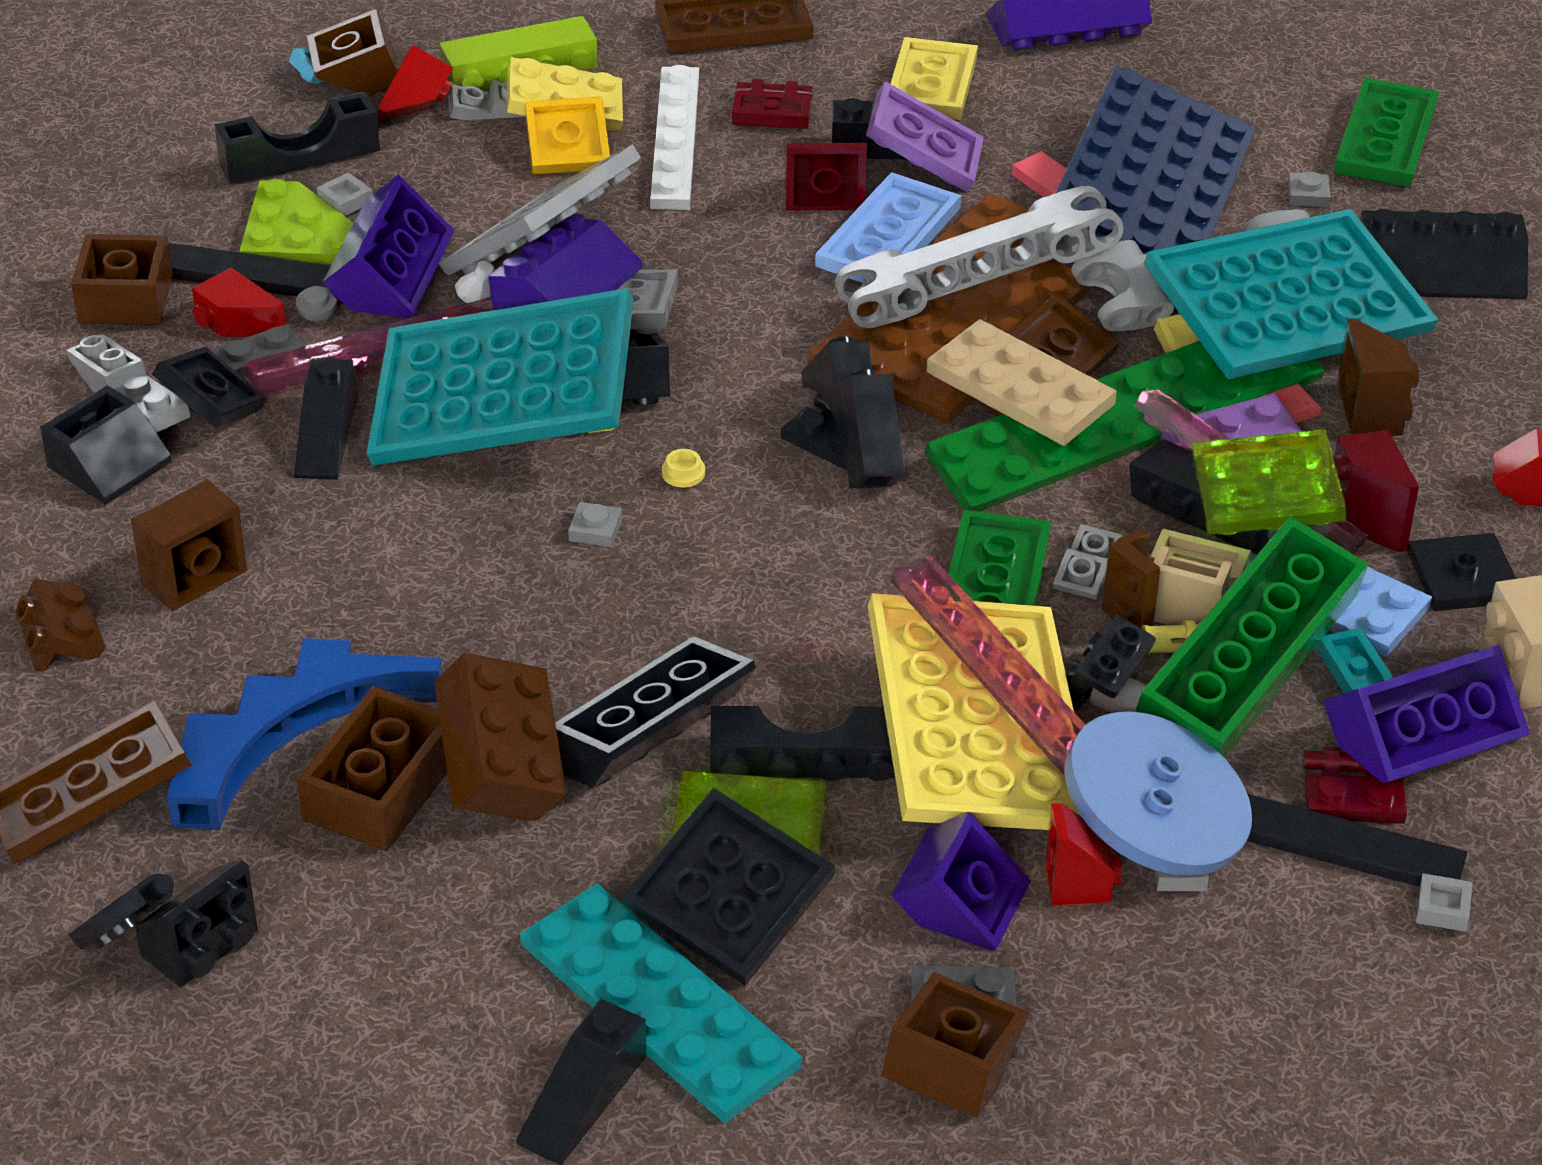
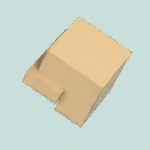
[1150,529,1251,625]

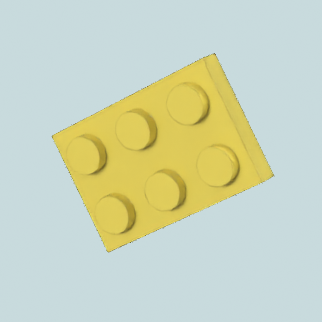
[891,37,978,120]
[507,57,623,131]

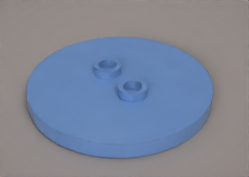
[1064,712,1252,876]

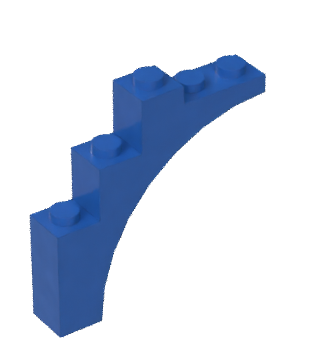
[167,638,442,830]

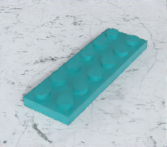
[520,883,802,1124]

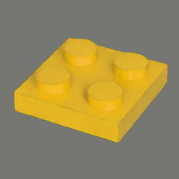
[525,96,610,175]

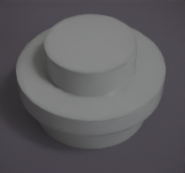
[296,286,337,321]

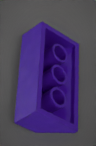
[986,0,1152,51]
[322,174,454,318]
[488,214,643,311]
[1323,644,1530,783]

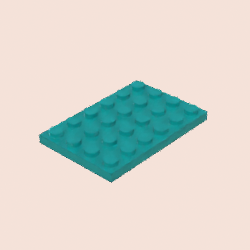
[1143,209,1438,379]
[366,288,634,465]

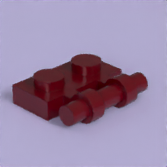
[732,79,813,129]
[1303,746,1407,824]

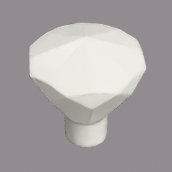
[455,261,494,307]

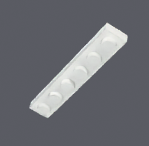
[650,65,699,210]

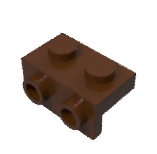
[1102,528,1160,628]
[16,579,105,671]

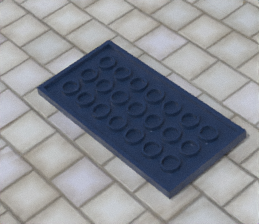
[1054,65,1256,313]

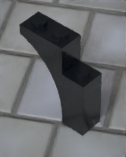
[801,336,905,488]

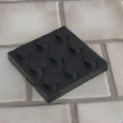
[623,787,835,986]

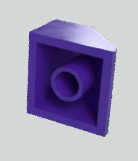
[891,812,1031,951]

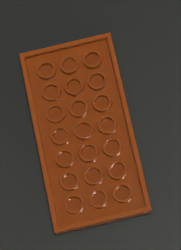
[809,193,1094,424]

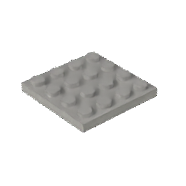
[439,144,641,275]

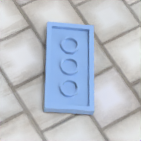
[815,172,961,283]
[1248,552,1432,657]

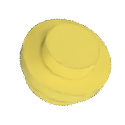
[662,449,705,488]

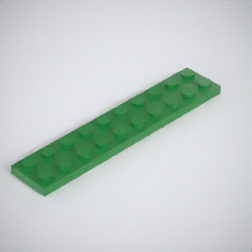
[924,341,1325,512]

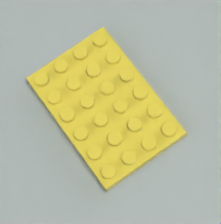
[867,593,1081,830]

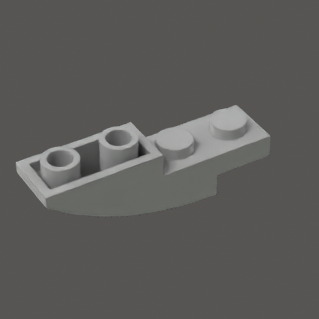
[66,334,191,433]

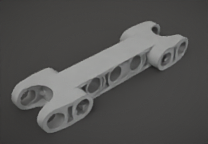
[835,186,1124,328]
[1071,209,1310,331]

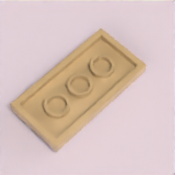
[927,319,1117,446]

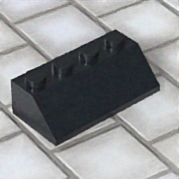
[1360,209,1529,299]
[555,636,756,788]

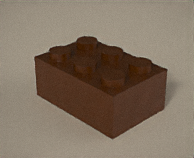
[434,652,567,821]
[297,686,447,851]

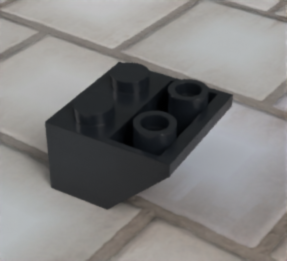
[40,385,172,505]
[135,860,258,988]

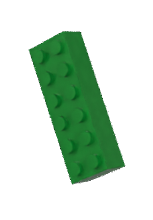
[1135,516,1369,758]

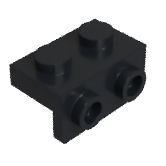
[1066,615,1156,712]

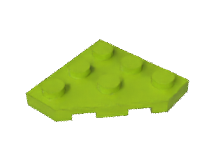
[239,179,354,264]

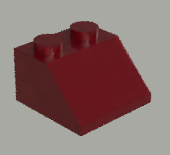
[784,143,867,211]
[1323,430,1419,552]

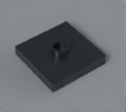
[152,347,267,428]
[1407,533,1516,611]

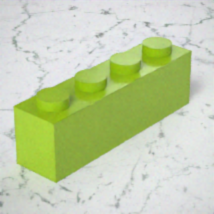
[439,16,598,90]

